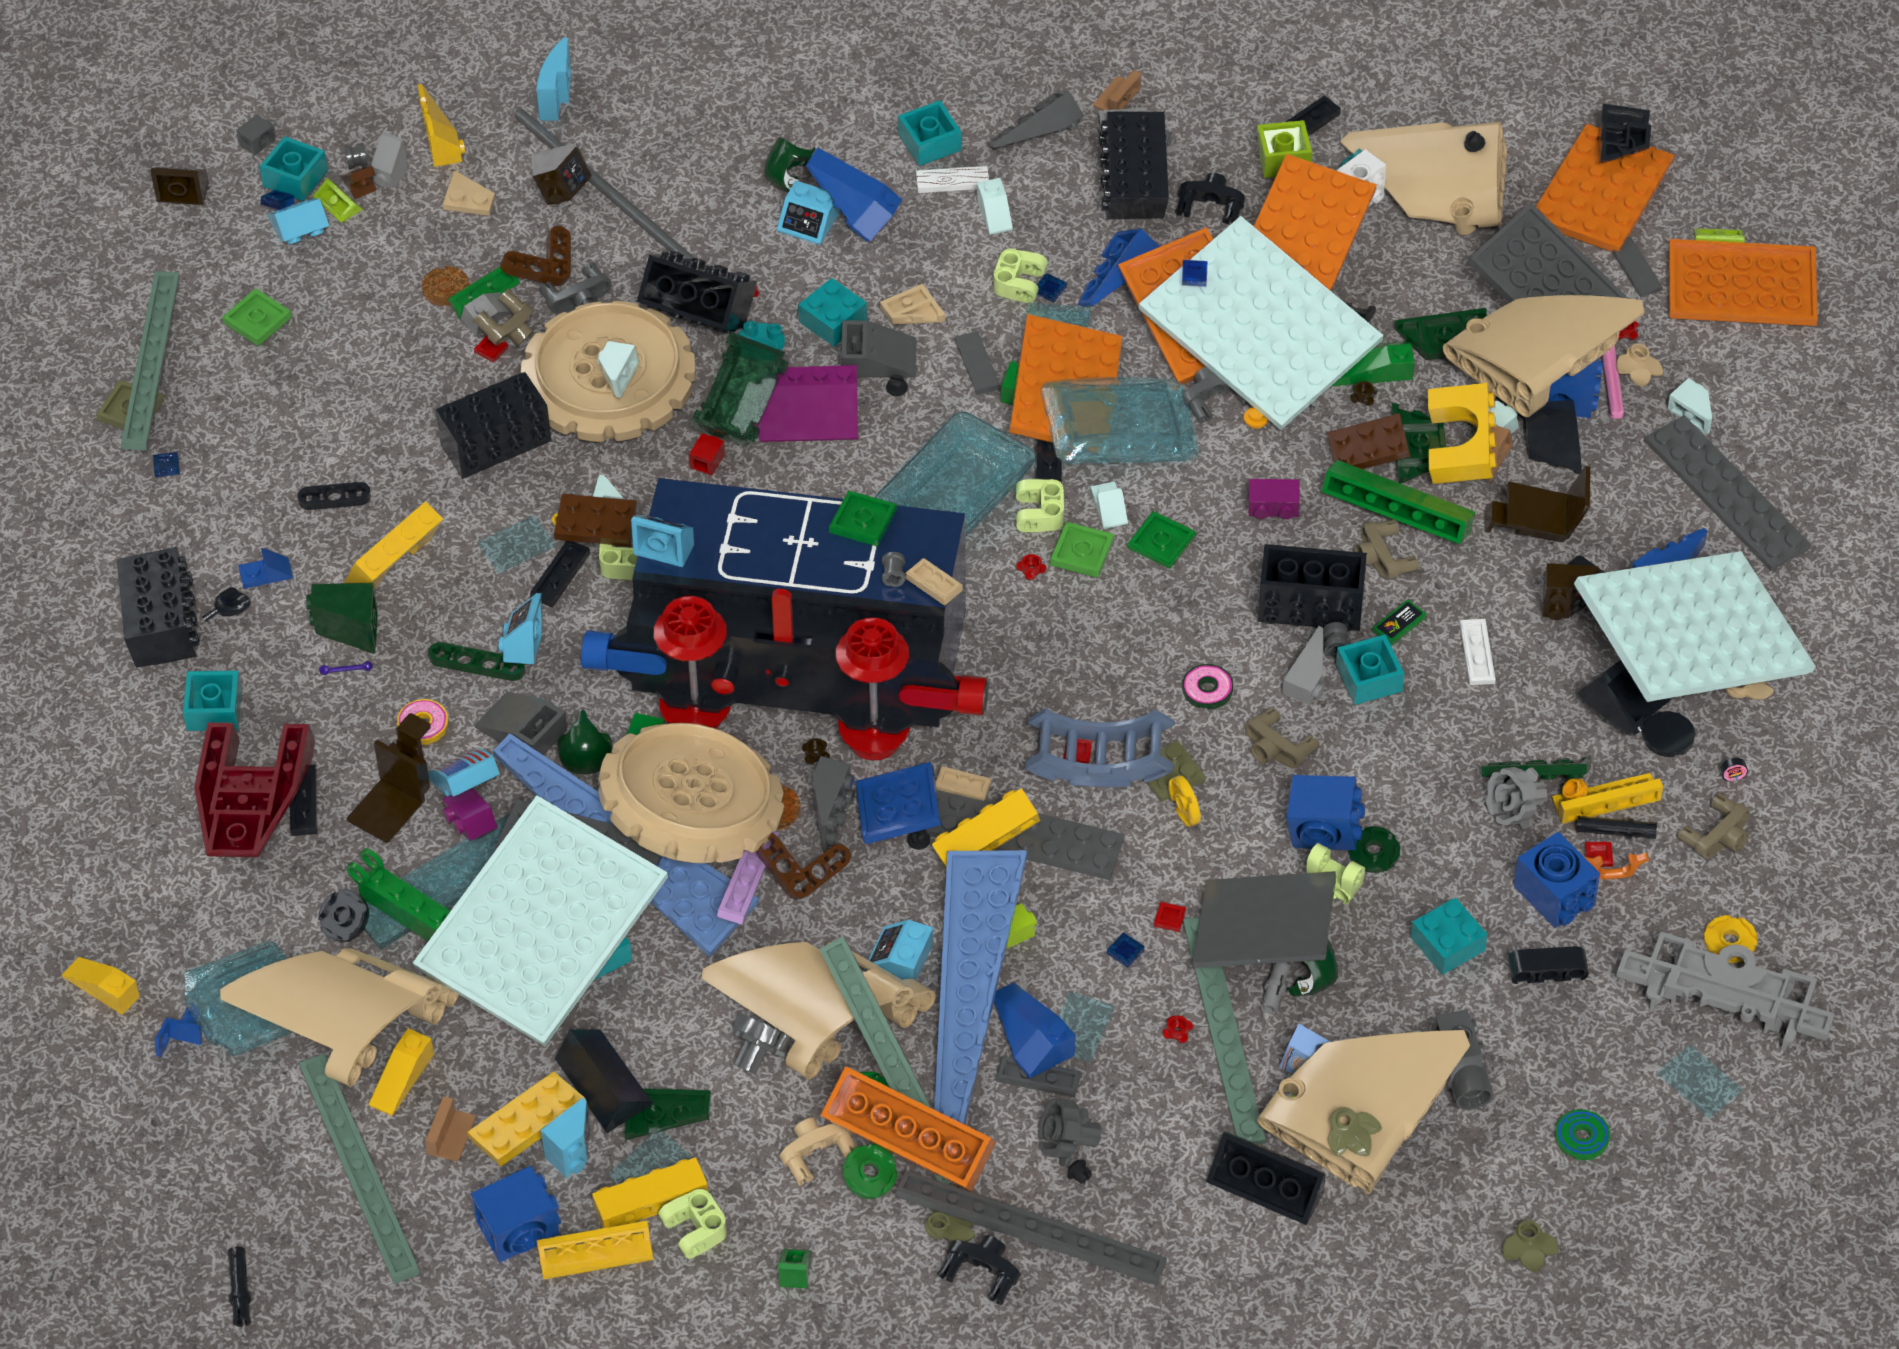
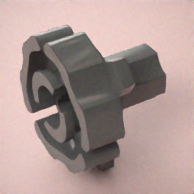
[732,1013,792,1075]
[1038,1098,1102,1166]

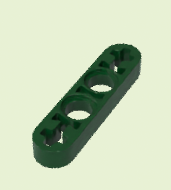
[428,642,525,681]

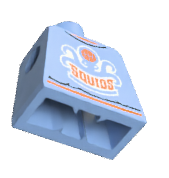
[1279,1024,1330,1074]

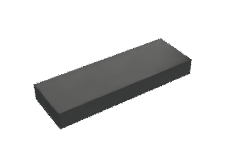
[1612,236,1663,297]
[955,331,1000,395]
[996,1056,1081,1098]

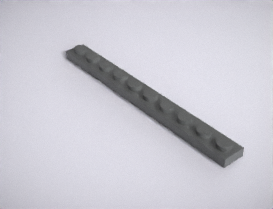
[895,1170,1167,1285]

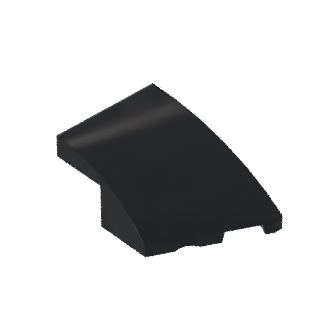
[1599,104,1652,163]
[1525,400,1582,474]

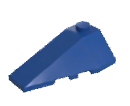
[805,148,902,242]
[1078,228,1160,307]
[1632,528,1708,568]
[994,982,1076,1079]

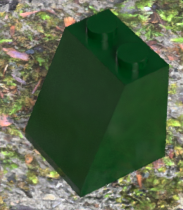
[306,583,378,653]

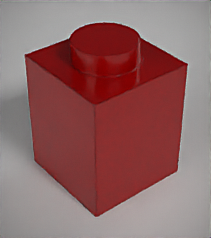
[689,433,725,476]

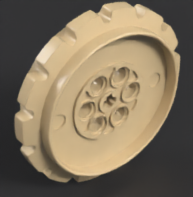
[521,301,696,442]
[598,723,784,863]

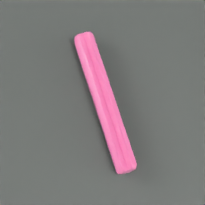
[1602,345,1624,419]

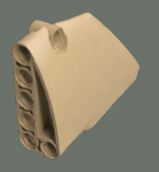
[1340,122,1507,235]
[1443,295,1644,417]
[1257,1030,1470,1194]

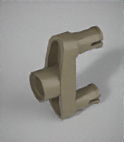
[473,288,533,347]
[1355,519,1419,580]
[1244,707,1320,768]
[1678,793,1750,859]

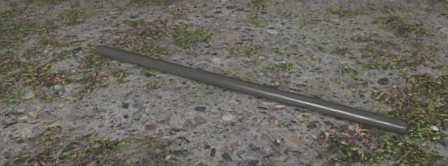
[515,109,695,259]

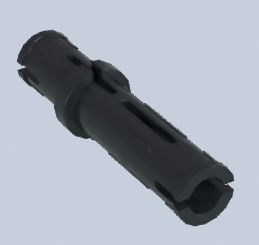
[1577,815,1657,839]
[227,1246,251,1327]

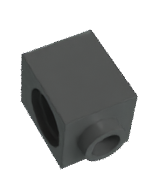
[236,114,275,156]

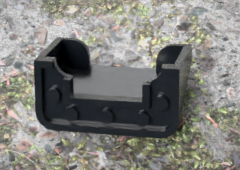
[1576,659,1686,736]

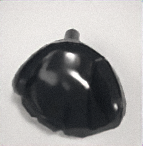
[202,587,251,622]

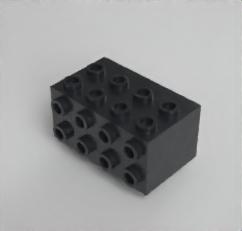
[1099,111,1169,219]
[637,250,757,333]
[435,372,551,479]
[1258,544,1367,631]
[117,547,200,668]

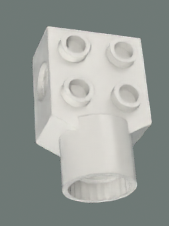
[1336,149,1386,206]

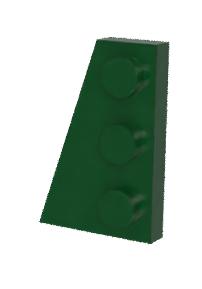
[624,1088,711,1140]

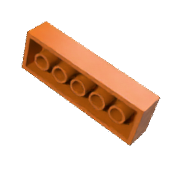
[821,1066,996,1192]

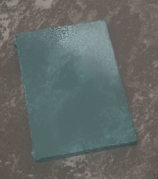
[1024,302,1091,328]
[477,515,556,574]
[1059,992,1115,1062]
[1657,1045,1743,1118]
[608,1131,693,1184]

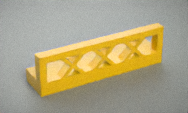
[1551,773,1663,824]
[537,1221,654,1280]

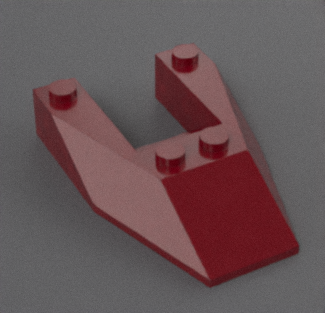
[194,723,315,857]

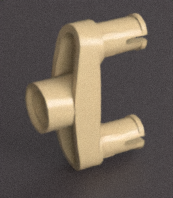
[779,1118,857,1186]

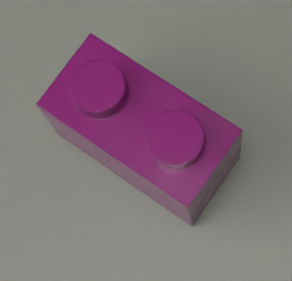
[1248,479,1300,519]
[442,788,497,841]

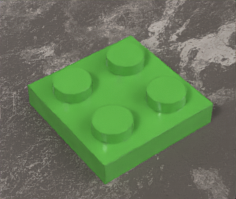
[222,288,292,346]
[1050,522,1114,578]

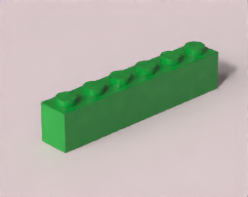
[1322,460,1476,544]

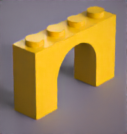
[1428,383,1497,484]
[344,501,443,589]

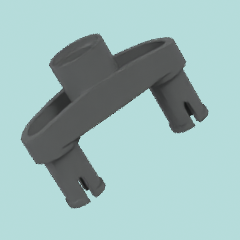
[539,262,611,314]
[1182,367,1250,424]

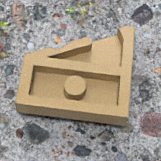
[443,171,495,216]

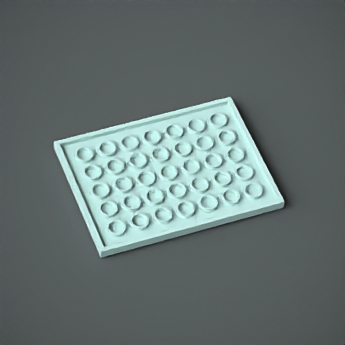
[1139,216,1383,430]
[1574,551,1816,702]
[413,795,669,1047]

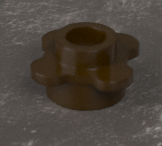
[1350,381,1378,406]
[802,738,830,764]

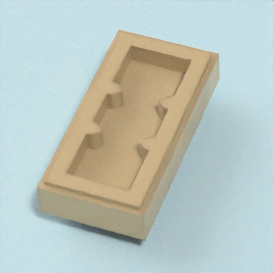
[906,558,963,606]
[936,766,992,801]

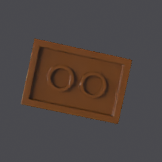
[1327,413,1411,469]
[554,494,637,547]

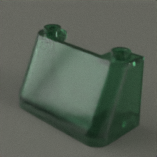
[691,332,789,445]

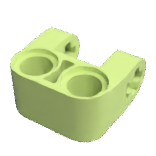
[994,249,1048,303]
[1016,479,1064,532]
[599,544,638,580]
[1306,843,1365,905]
[658,1189,727,1259]

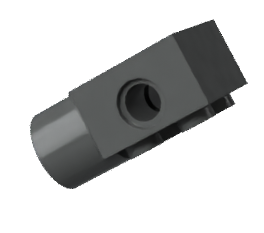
[1434,1009,1494,1110]

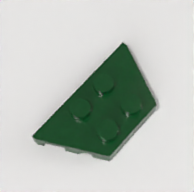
[1394,308,1487,360]
[1391,403,1446,483]

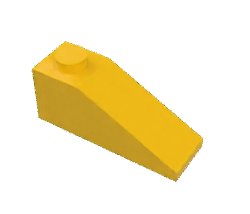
[61,957,140,1015]
[369,1028,434,1116]

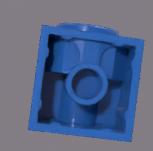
[1548,358,1603,418]
[1286,775,1365,850]
[1514,831,1600,928]
[471,1166,561,1263]

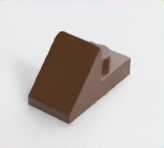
[341,166,377,199]

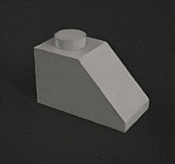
[371,131,408,189]
[461,293,512,336]

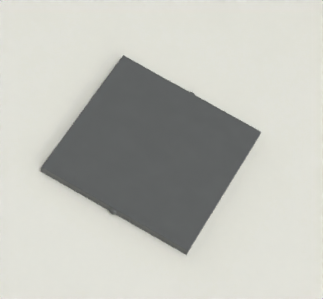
[1193,871,1336,968]

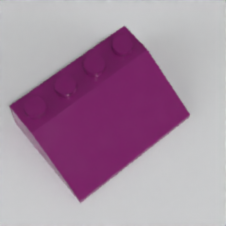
[758,365,858,442]

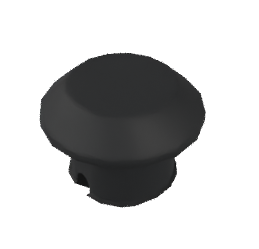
[1464,131,1485,152]
[886,375,908,396]
[907,829,930,850]
[1068,1160,1092,1184]

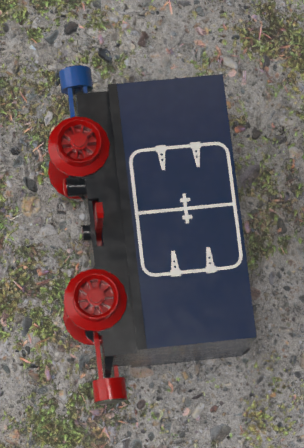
[580,478,989,761]

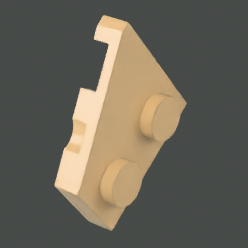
[880,284,946,324]

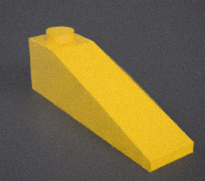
[417,84,465,167]

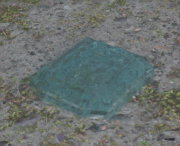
[184,940,293,1056]

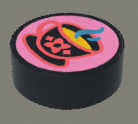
[1720,758,1748,781]

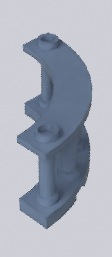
[1025,708,1175,787]

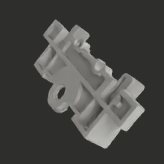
[1616,932,1835,1051]

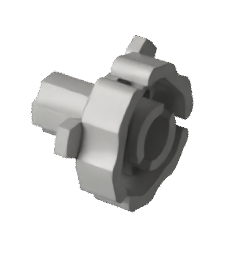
[1486,767,1547,830]

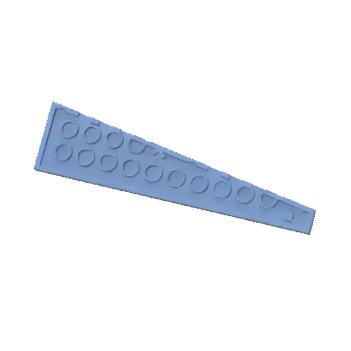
[493,734,759,957]
[934,850,1028,1125]

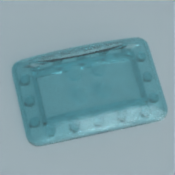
[1041,377,1199,463]
[875,412,1035,537]

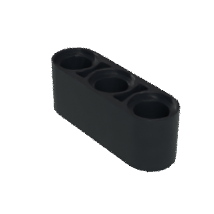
[1508,946,1589,984]

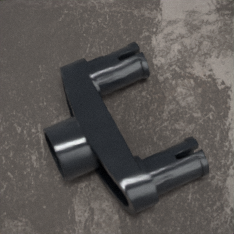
[1175,173,1246,224]
[937,1235,1021,1306]

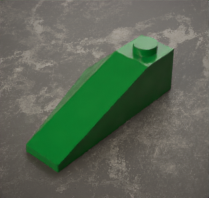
[1332,341,1415,386]

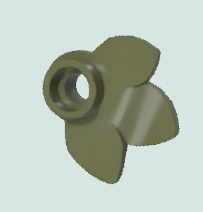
[1328,1107,1382,1157]
[925,1210,975,1242]
[1503,1220,1558,1272]

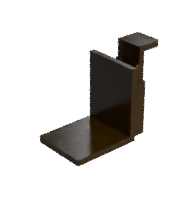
[1484,466,1590,543]
[346,713,431,843]

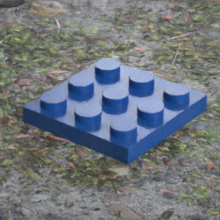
[856,762,942,844]

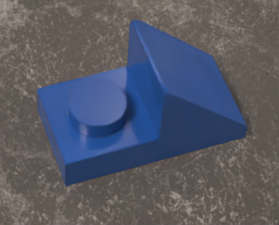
[238,548,293,589]

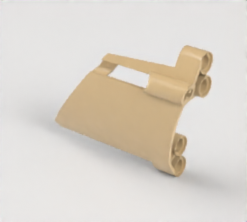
[702,942,936,1079]
[220,948,459,1086]

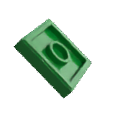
[829,490,897,547]
[1127,511,1196,569]

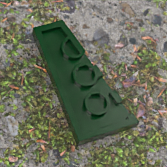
[1481,757,1591,780]

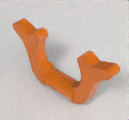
[1585,853,1649,880]

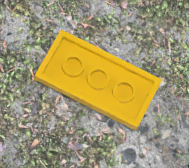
[467,1071,588,1167]

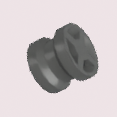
[344,143,368,169]

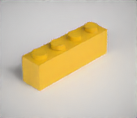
[932,788,1040,869]
[592,1157,708,1228]

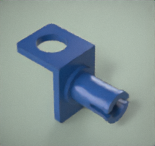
[155,1005,202,1057]

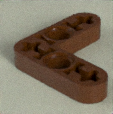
[500,226,571,286]
[755,833,851,900]

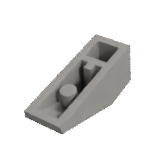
[1283,626,1325,706]

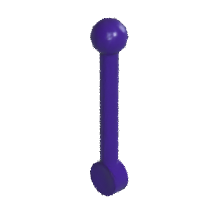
[319,661,373,675]

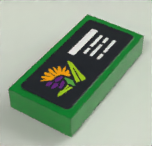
[1372,599,1427,646]

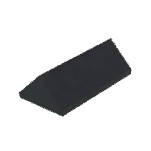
[555,1029,653,1134]
[1206,1131,1326,1225]

